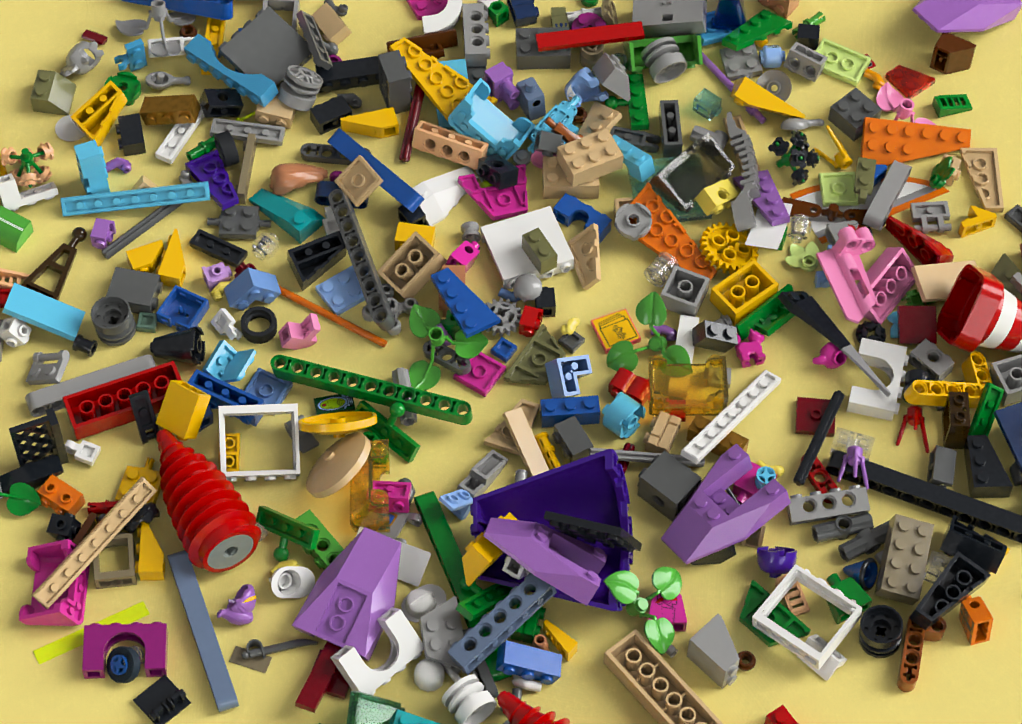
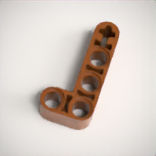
[897,615,947,692]

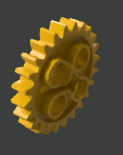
[699,222,759,275]

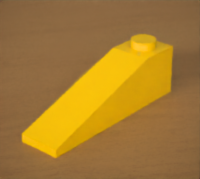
[730,76,805,119]

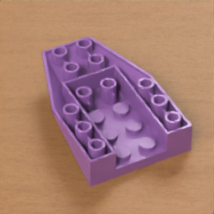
[912,0,1022,33]
[292,527,402,661]

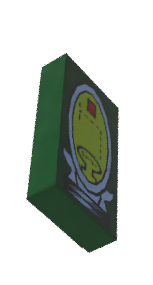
[314,394,355,415]

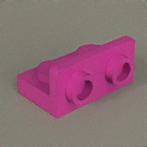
[369,481,412,513]

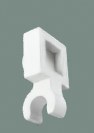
[322,206,341,235]
[210,308,243,340]
[65,440,101,466]

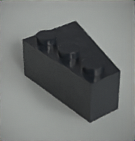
[287,231,347,291]

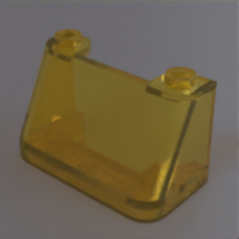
[647,354,729,416]
[350,439,390,532]

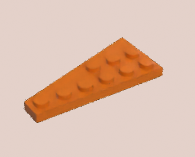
[860,117,971,166]
[629,182,717,283]

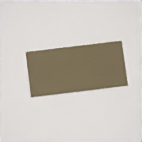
[229,646,272,673]

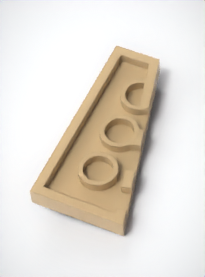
[959,148,1004,212]

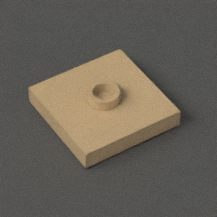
[334,155,383,207]

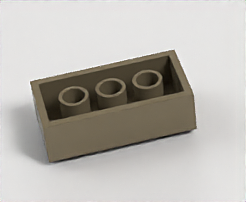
[874,514,934,606]

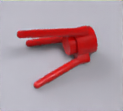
[896,406,929,453]

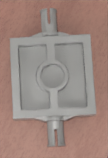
[720,43,763,81]

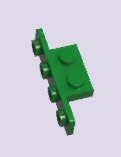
[736,284,795,340]

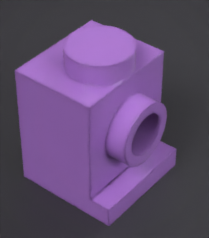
[90,218,116,249]

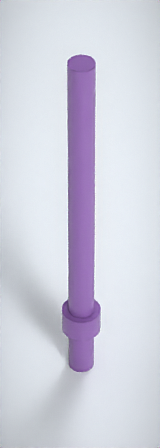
[702,52,767,124]

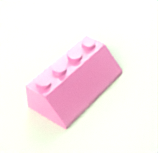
[857,247,915,324]

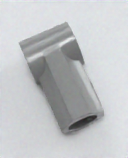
[690,125,729,155]

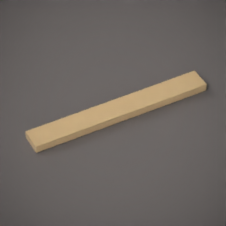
[32,477,157,609]

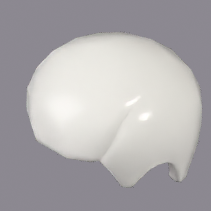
[414,659,445,692]

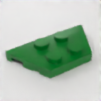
[739,580,811,647]

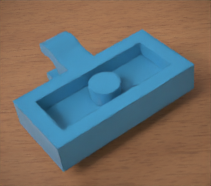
[114,38,147,72]

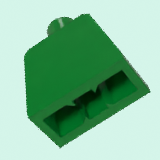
[826,573,872,625]

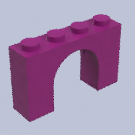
[82,622,168,679]

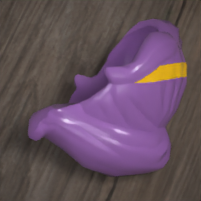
[217,584,256,625]

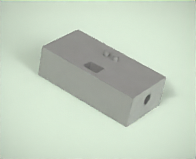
[632,0,707,38]

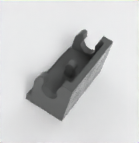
[927,445,957,488]

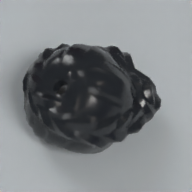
[123,502,160,533]

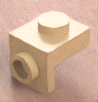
[942,154,962,186]

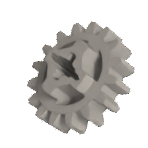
[486,297,522,337]

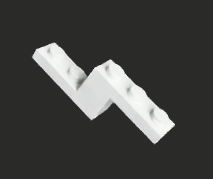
[0,173,59,211]

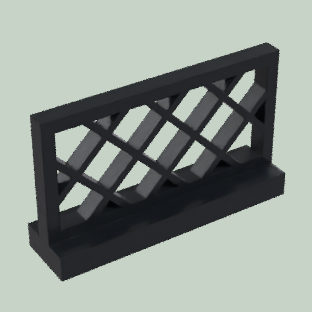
[9,407,69,467]

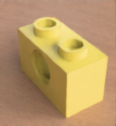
[694,179,739,216]

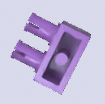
[484,61,520,110]

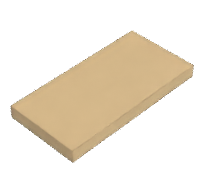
[911,260,977,302]

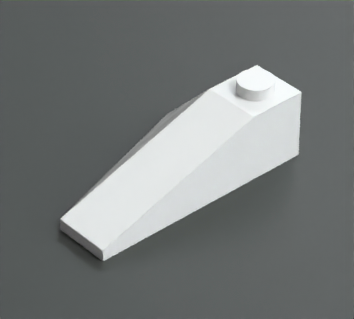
[413,166,478,226]

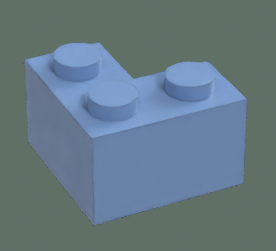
[224,267,281,311]
[545,354,592,399]

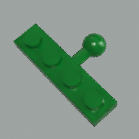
[604,74,649,130]
[355,400,420,463]
[256,506,320,562]
[456,575,513,622]

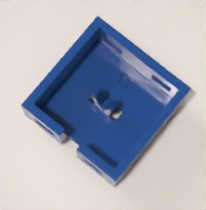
[156,285,210,331]

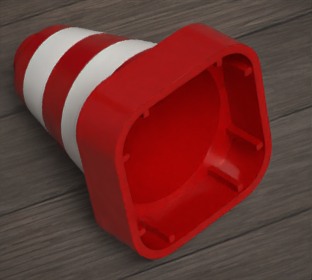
[936,264,1022,354]

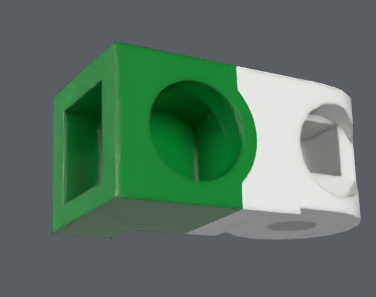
[477,0,509,27]

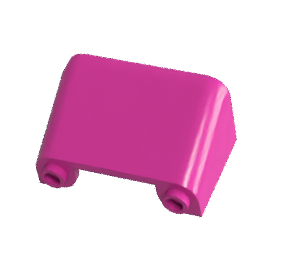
[19,539,90,626]

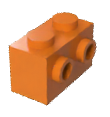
[37,474,85,515]

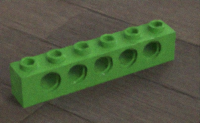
[296,509,344,570]

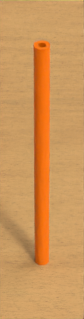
[279,286,387,348]

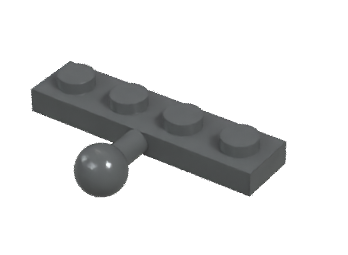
[296,10,339,70]

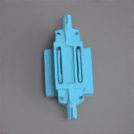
[527,95,581,153]

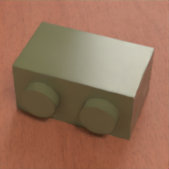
[522,227,558,275]

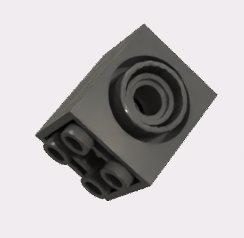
[637,451,702,522]

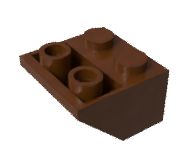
[930,33,976,75]

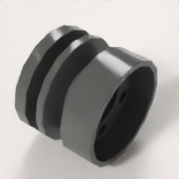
[90,295,136,346]

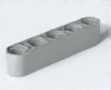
[862,160,912,231]

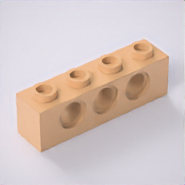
[411,120,489,170]

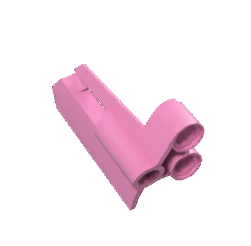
[816,227,877,324]

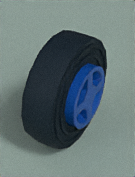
[106,646,141,683]

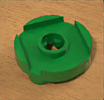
[104,72,141,106]

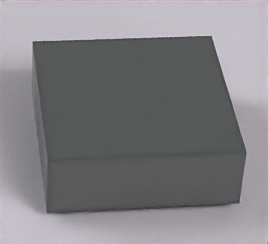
[558,331,585,354]

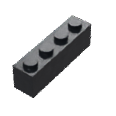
[315,56,379,93]

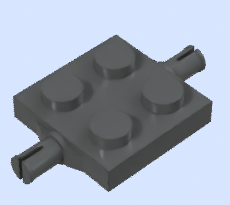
[207,205,271,240]

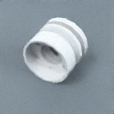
[441,674,497,724]

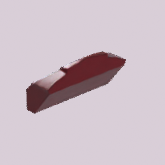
[81,29,108,45]

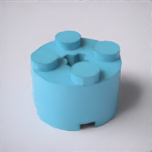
[602,392,646,439]

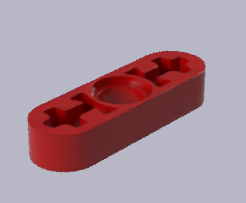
[800,454,838,504]

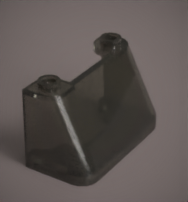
[647,132,736,213]

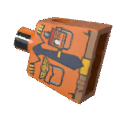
[959,595,993,645]

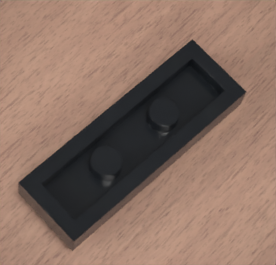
[189,229,248,268]

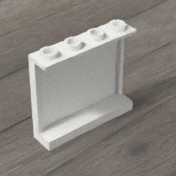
[480,206,574,289]

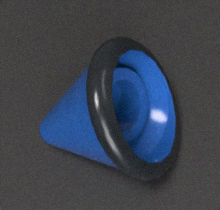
[843,558,878,591]

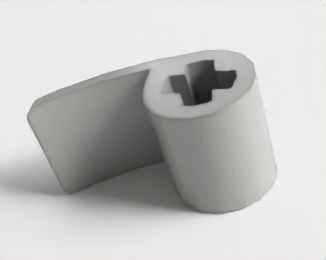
[284,415,319,453]

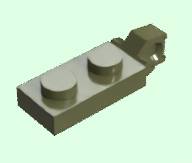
[854,157,876,205]

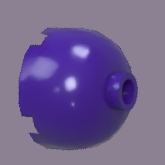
[757,546,797,578]

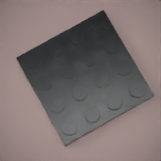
[544,511,642,553]

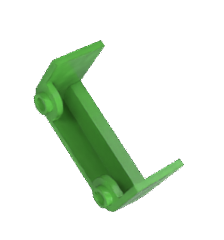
[623,34,703,74]

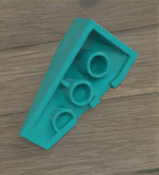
[249,189,326,244]

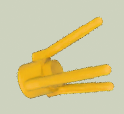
[813,125,853,170]

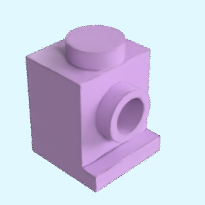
[201,262,232,292]

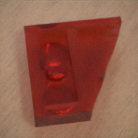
[885,65,935,100]

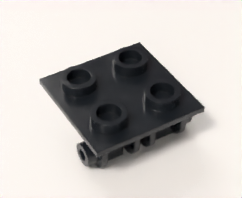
[133,675,191,724]

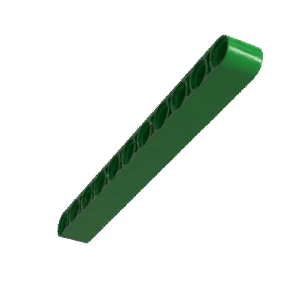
[270,355,473,425]
[414,491,512,682]

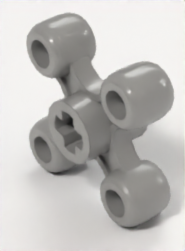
[362,284,418,336]

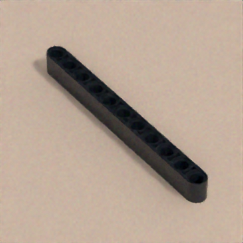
[825,450,1022,543]

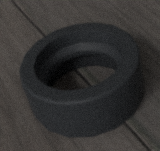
[214,131,239,168]
[241,306,277,344]

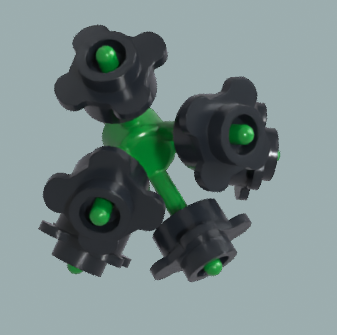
[768,131,820,186]

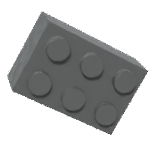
[515,27,571,70]
[378,50,413,114]

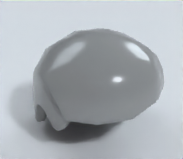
[513,274,542,302]

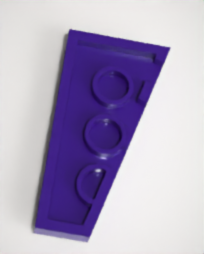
[185,149,239,210]

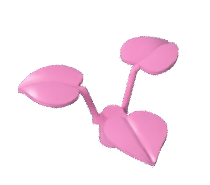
[876,82,936,125]

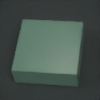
[136,312,158,333]

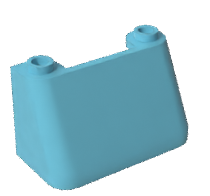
[448,78,535,160]

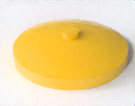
[298,411,377,438]

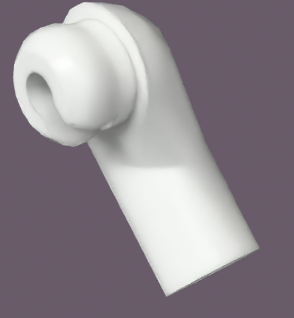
[512,675,542,692]

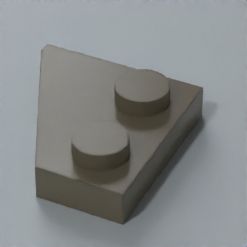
[601,0,618,25]

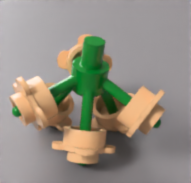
[0,142,54,188]

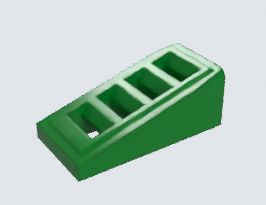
[932,94,973,118]

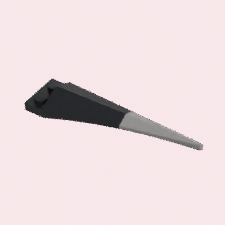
[778,291,891,397]

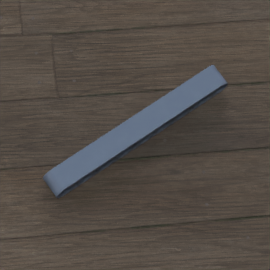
[167,550,239,712]

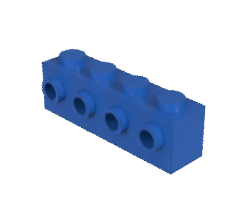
[188,369,264,427]

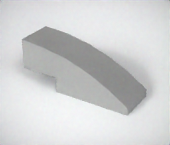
[457,449,509,498]

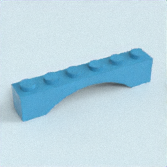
[184,34,279,108]

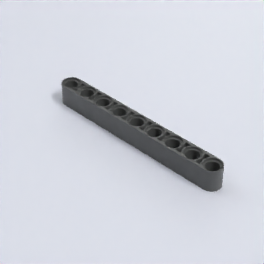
[328,189,395,331]

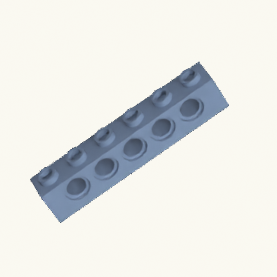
[448,573,557,675]

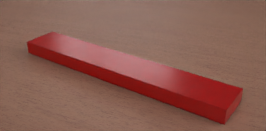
[535,21,645,52]

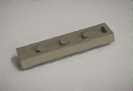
[235,133,257,205]

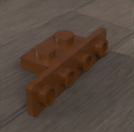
[386,29,458,59]

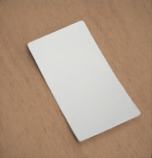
[745,203,792,250]
[356,527,431,587]

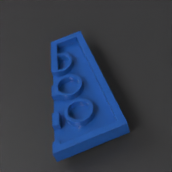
[431,267,501,339]

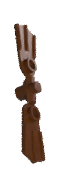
[782,197,887,229]

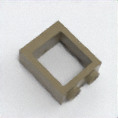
[93,532,137,589]

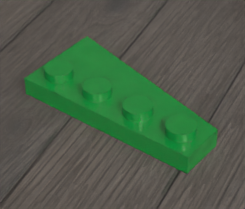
[722,9,793,51]

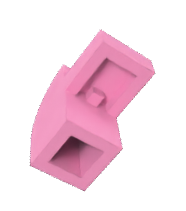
[278,313,320,350]

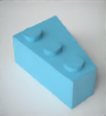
[74,140,110,195]

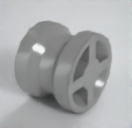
[461,221,481,243]

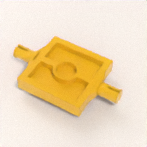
[115,457,161,504]

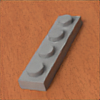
[210,118,286,146]

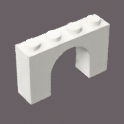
[847,338,909,421]
[330,607,424,699]

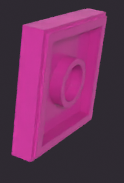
[453,352,506,397]

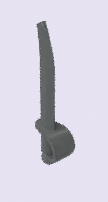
[241,639,318,659]

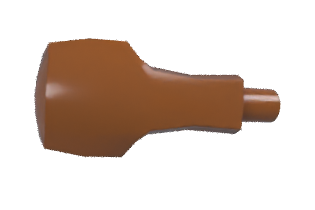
[544,117,583,143]

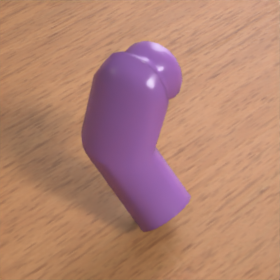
[650,325,677,341]

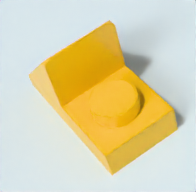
[958,205,997,238]

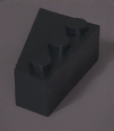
[963,435,1013,498]
[940,515,1007,574]

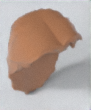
[269,163,328,196]

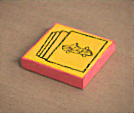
[591,308,641,354]

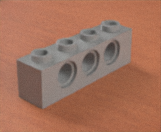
[462,3,490,67]
[787,485,870,525]

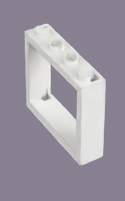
[218,403,300,482]
[752,564,862,670]

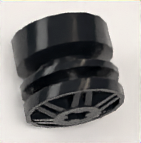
[859,605,903,658]

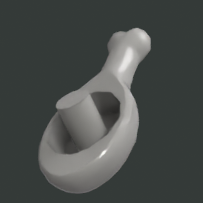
[145,71,191,90]
[780,117,824,132]

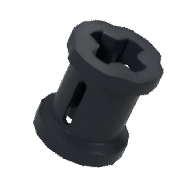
[72,334,98,357]

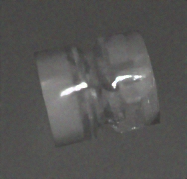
[644,252,679,287]

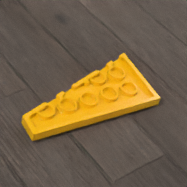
[389,37,498,129]

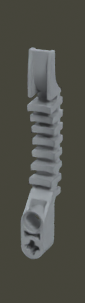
[727,112,761,232]

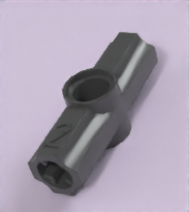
[811,512,874,543]
[838,521,889,562]

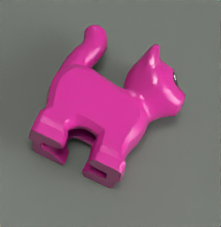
[735,328,766,368]

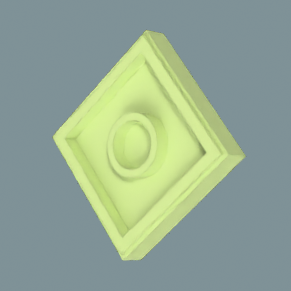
[818,172,859,207]

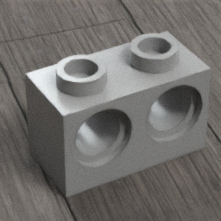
[783,42,828,82]

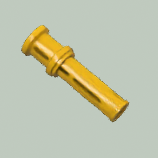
[534,432,561,470]

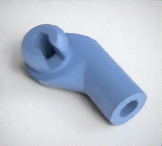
[498,288,521,302]

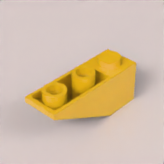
[340,107,399,138]
[156,229,187,287]
[135,522,166,581]

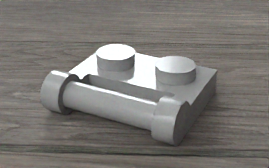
[26,350,70,385]

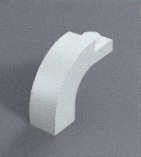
[422,0,462,34]

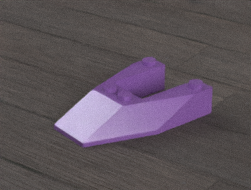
[661,444,791,565]
[483,518,607,606]

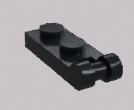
[128,390,160,444]

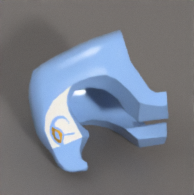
[564,67,609,108]

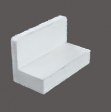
[796,634,847,681]

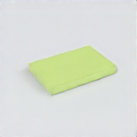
[811,38,872,87]

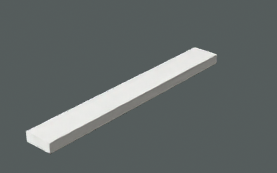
[680,369,781,465]

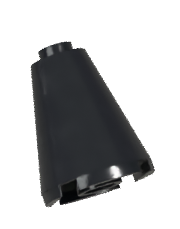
[150,326,206,365]

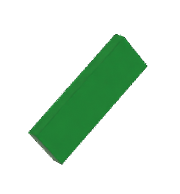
[968,382,1005,437]

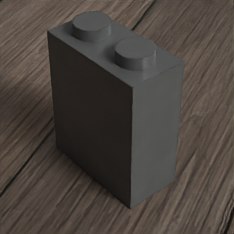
[106,267,163,314]

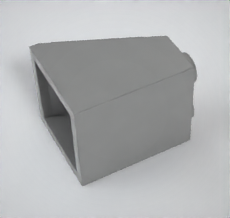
[687,614,740,689]

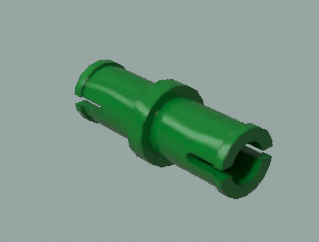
[186,134,216,161]

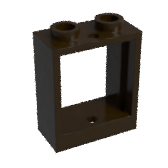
[942,392,970,449]

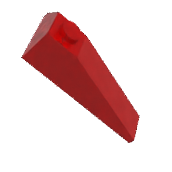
[885,216,954,265]

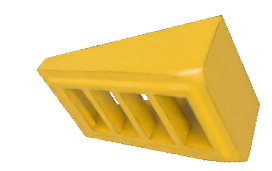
[543,620,578,661]

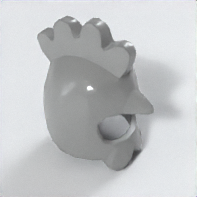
[60,41,104,77]

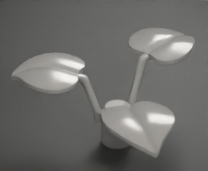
[115,0,196,57]

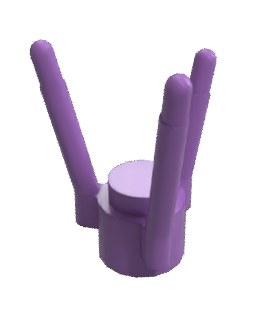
[837,446,869,490]

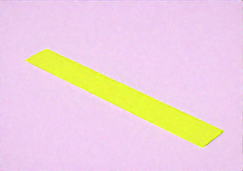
[33,601,150,664]

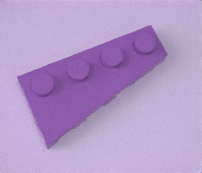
[733,169,790,226]

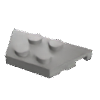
[419,596,465,673]

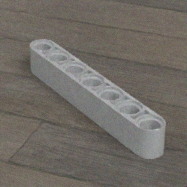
[25,355,156,417]

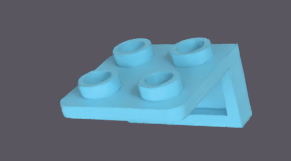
[202,340,256,383]

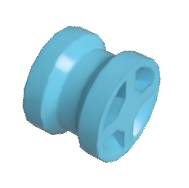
[755,466,776,490]

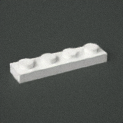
[155,104,204,164]

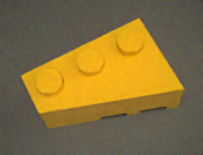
[70,80,128,146]

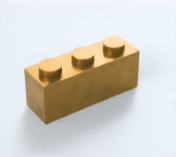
[139,94,201,125]
[686,414,749,456]

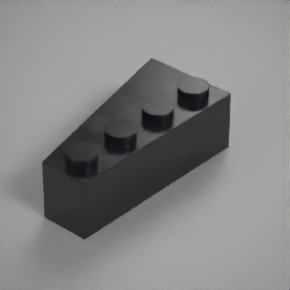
[909,551,991,630]

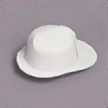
[269,566,315,598]
[401,584,446,622]

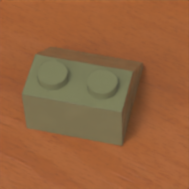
[30,70,76,115]

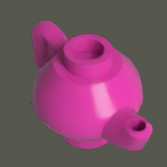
[812,342,847,369]

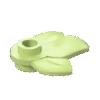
[785,241,820,272]

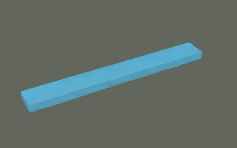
[60,181,211,217]

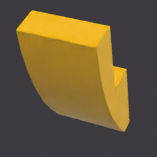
[219,433,240,472]

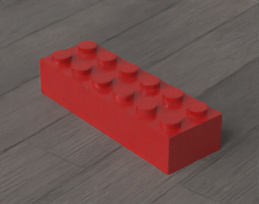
[62,361,181,440]

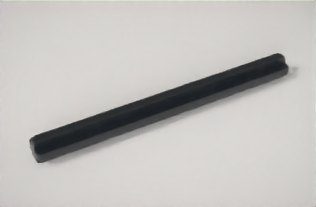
[793,390,845,486]

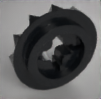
[856,320,886,343]

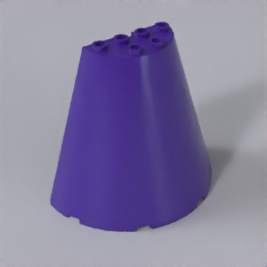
[470,449,633,612]

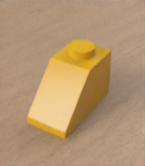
[126,240,164,273]

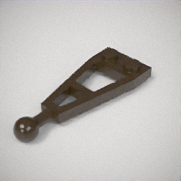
[21,227,87,300]

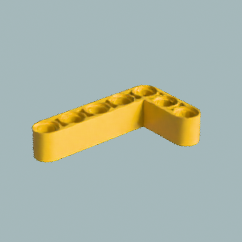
[903,351,993,408]

